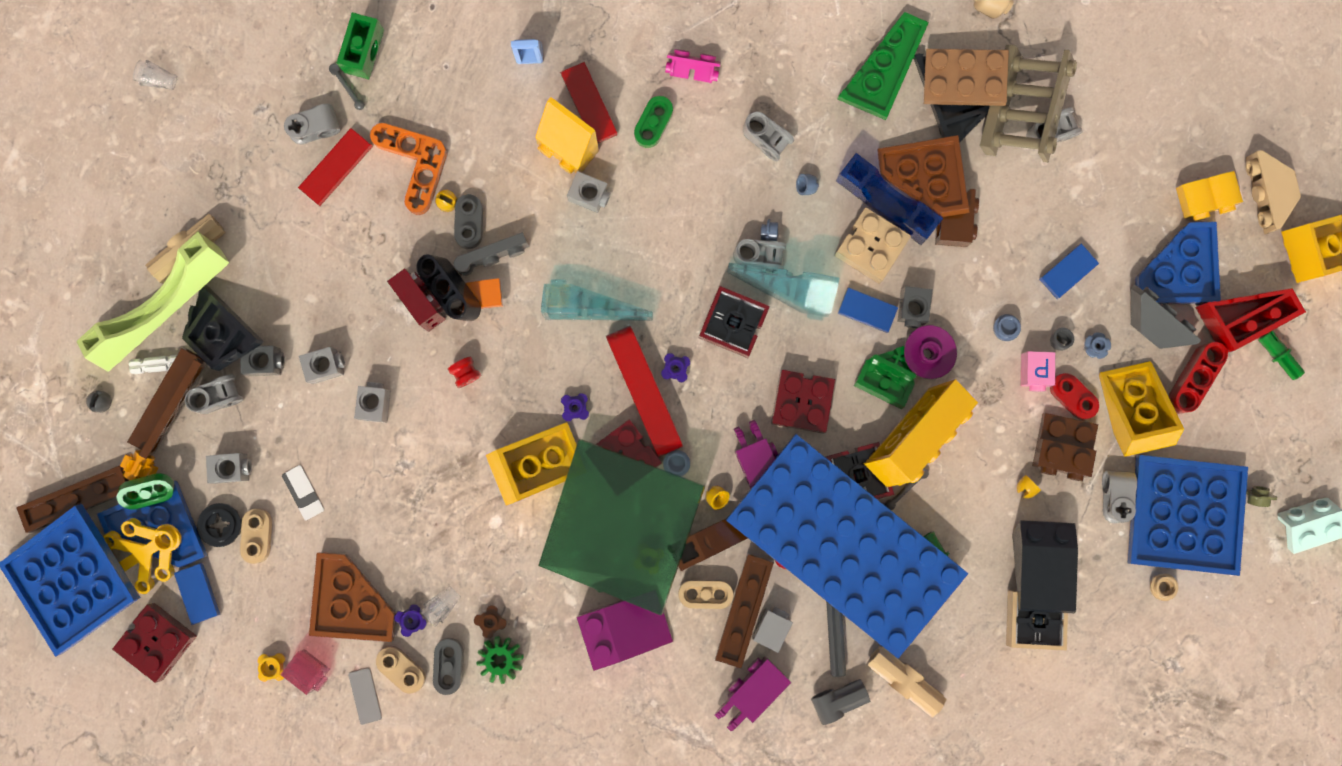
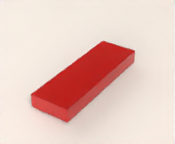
[560,61,618,144]
[298,128,373,206]

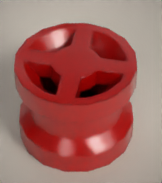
[447,356,482,388]

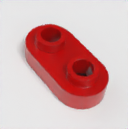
[1050,373,1099,420]

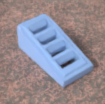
[511,39,543,64]

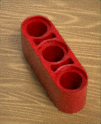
[1168,342,1228,414]

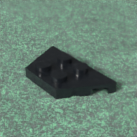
[913,53,990,143]
[182,285,264,371]

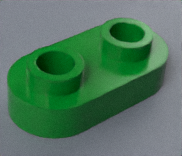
[634,96,673,148]
[117,473,175,509]

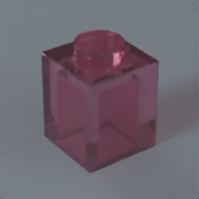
[280,649,330,695]

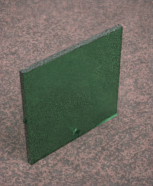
[538,439,705,615]

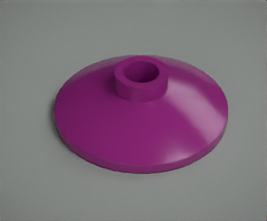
[904,325,957,379]

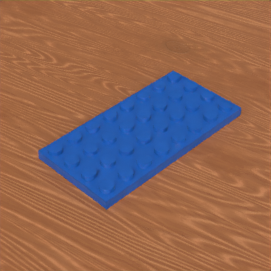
[726,433,969,659]

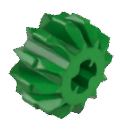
[476,636,524,684]

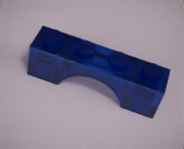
[836,153,943,245]

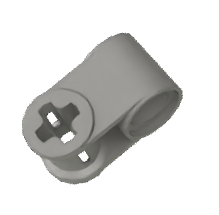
[284,104,340,145]
[1026,107,1083,142]
[743,112,794,162]
[733,239,786,272]
[184,374,243,414]
[1102,470,1137,523]

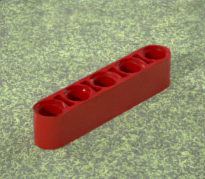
[606,325,683,457]

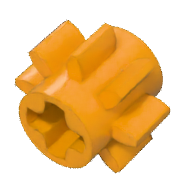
[120,450,159,480]

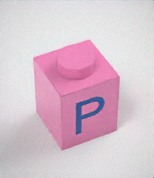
[1021,351,1055,392]

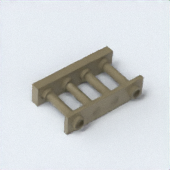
[979,45,1077,163]

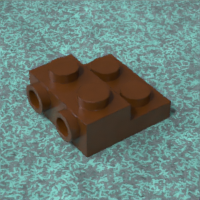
[1032,413,1099,482]

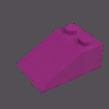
[576,589,673,671]

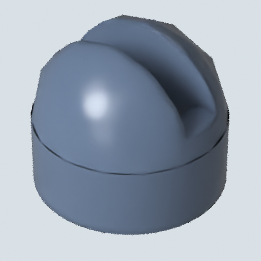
[796,174,819,195]

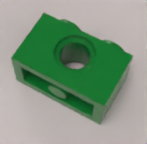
[336,12,384,80]

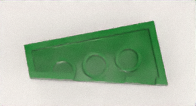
[837,12,929,120]

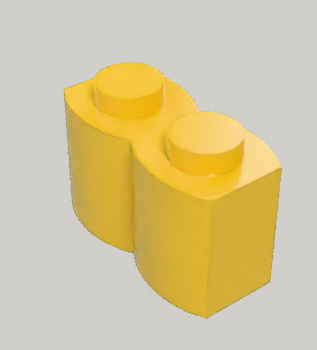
[1176,171,1243,222]

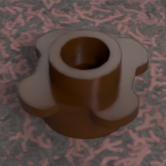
[474,605,507,639]

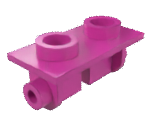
[665,49,721,83]

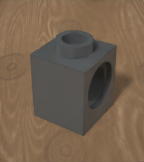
[897,286,933,328]
[240,346,285,376]

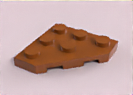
[877,135,969,217]
[309,552,396,642]

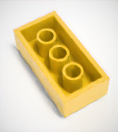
[864,379,978,487]

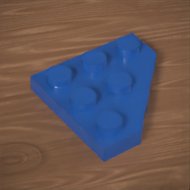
[1135,222,1221,304]
[97,481,208,567]

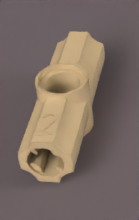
[145,214,226,284]
[866,645,947,718]

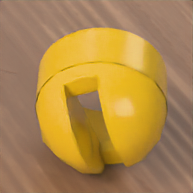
[435,190,458,212]
[1017,475,1041,499]
[705,485,730,510]

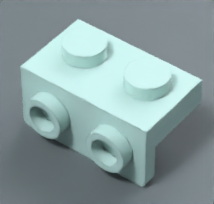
[1277,498,1342,554]

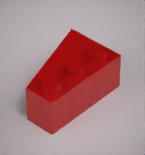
[1195,288,1306,352]

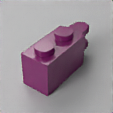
[734,420,778,489]
[715,656,791,731]

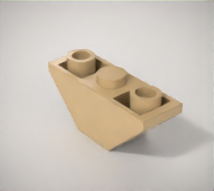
[1245,150,1301,235]

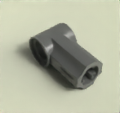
[811,679,871,725]

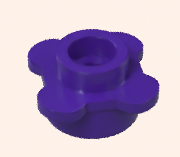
[661,353,690,383]
[561,393,589,422]
[394,604,427,637]

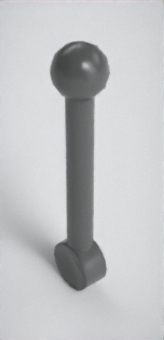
[329,64,365,110]
[885,468,929,510]

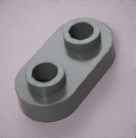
[454,194,483,249]
[433,638,463,695]

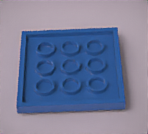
[1127,455,1248,576]
[0,504,141,657]

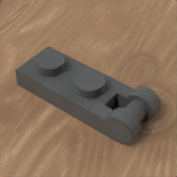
[454,232,529,276]

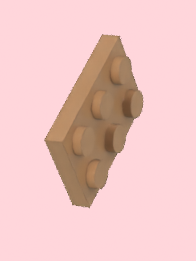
[923,49,1009,106]

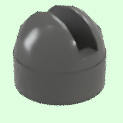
[1050,328,1075,351]
[86,391,112,413]

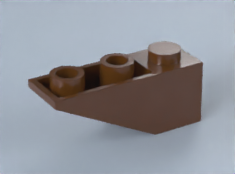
[669,518,748,571]

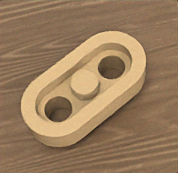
[240,509,272,564]
[678,580,733,609]
[376,646,426,694]

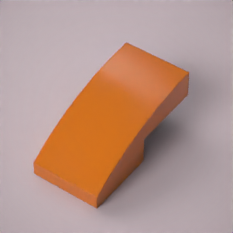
[448,278,503,311]

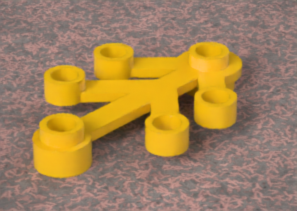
[103,518,181,594]

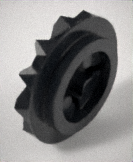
[197,503,242,547]

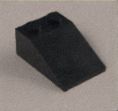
[1012,520,1078,614]

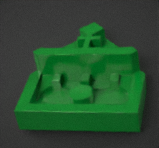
[854,346,916,410]

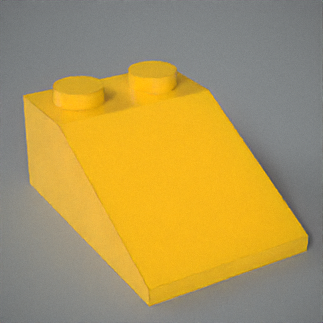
[535,97,599,174]
[1281,215,1342,283]
[1099,361,1184,457]
[485,422,587,505]

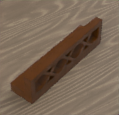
[127,347,206,459]

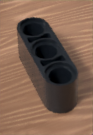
[416,254,481,321]

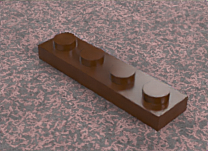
[16,465,132,533]
[715,554,774,669]

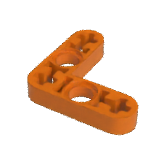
[370,123,447,215]

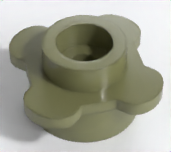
[1246,486,1277,507]

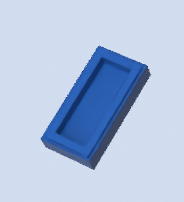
[1039,243,1099,299]
[837,288,898,333]
[174,563,221,625]

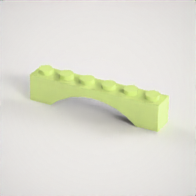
[76,232,229,372]

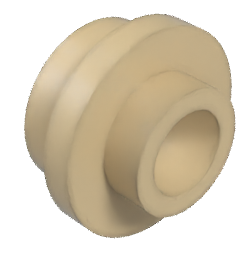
[1150,573,1178,601]

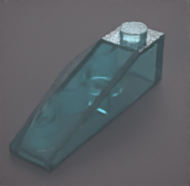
[727,263,840,320]
[541,279,653,321]

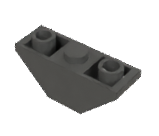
[1131,284,1201,349]

